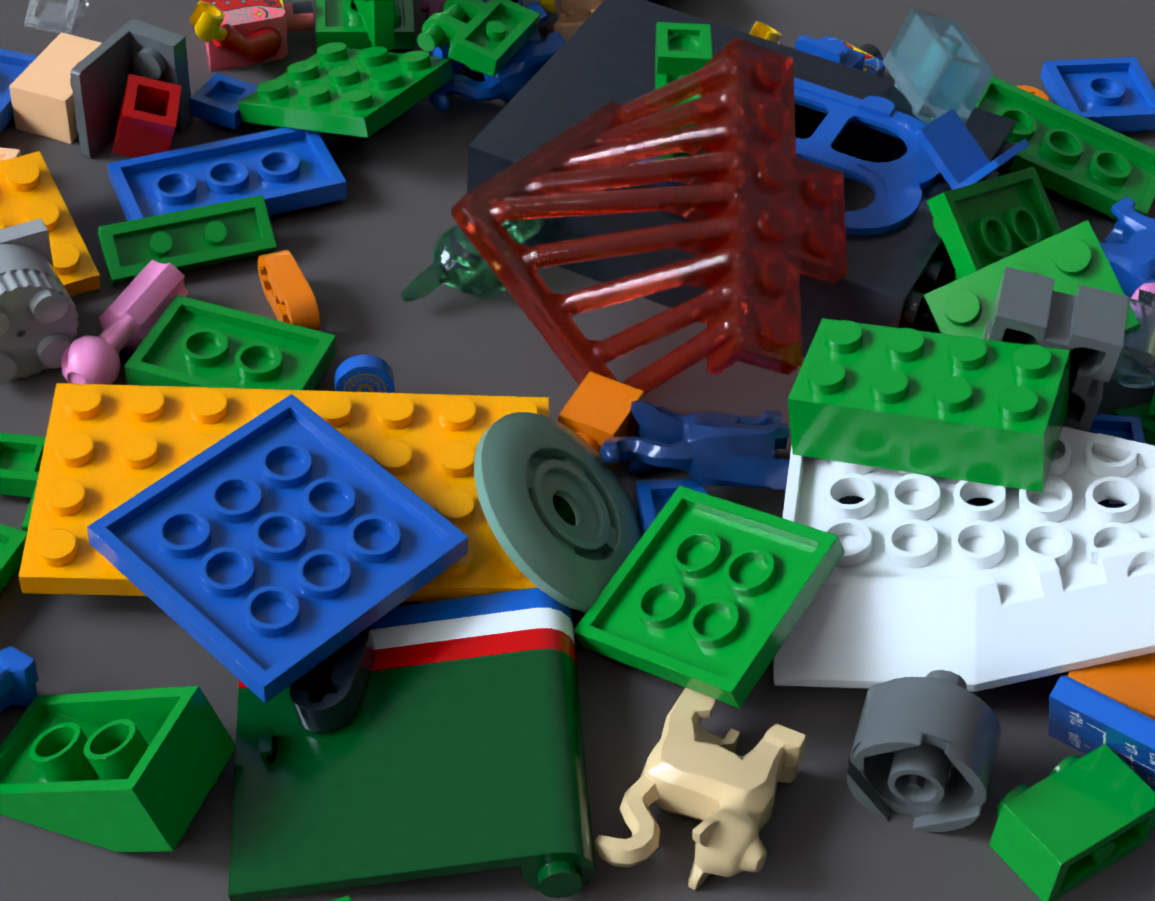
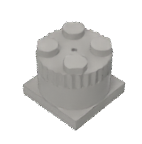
[0,218,79,385]

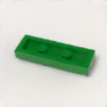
[98,195,277,286]

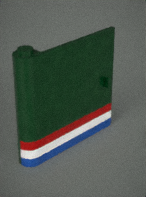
[228,588,596,901]

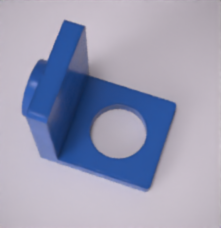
[915,109,1030,190]

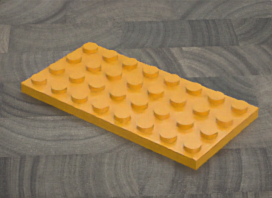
[19,383,549,603]

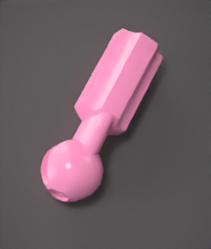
[61,259,188,385]

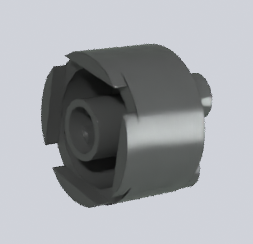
[847,670,1001,832]

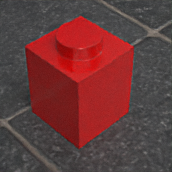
[113,74,182,158]

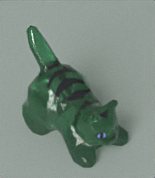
[401,178,545,302]

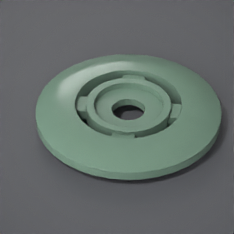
[474,412,643,613]

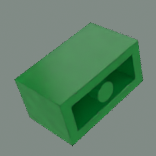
[989,744,1155,901]

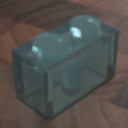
[883,7,994,124]

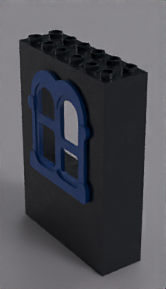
[466,0,1016,357]

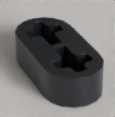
[289,627,376,733]

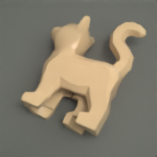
[594,688,806,890]

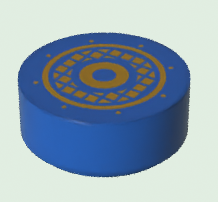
[334,354,395,393]

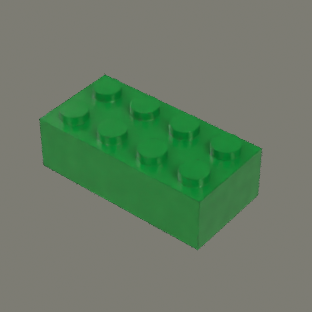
[788,318,1070,493]

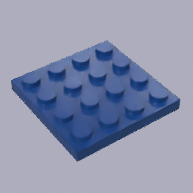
[87,394,468,703]

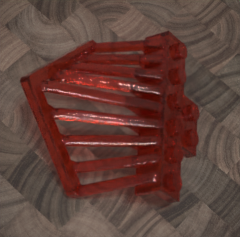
[451,37,848,396]

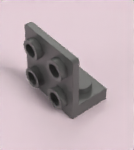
[70,18,193,159]

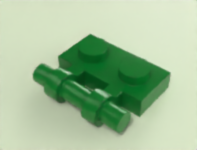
[417,0,541,77]

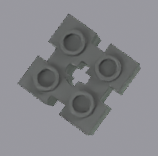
[982,267,1129,432]

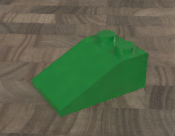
[0,686,236,852]

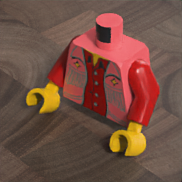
[189,0,314,71]

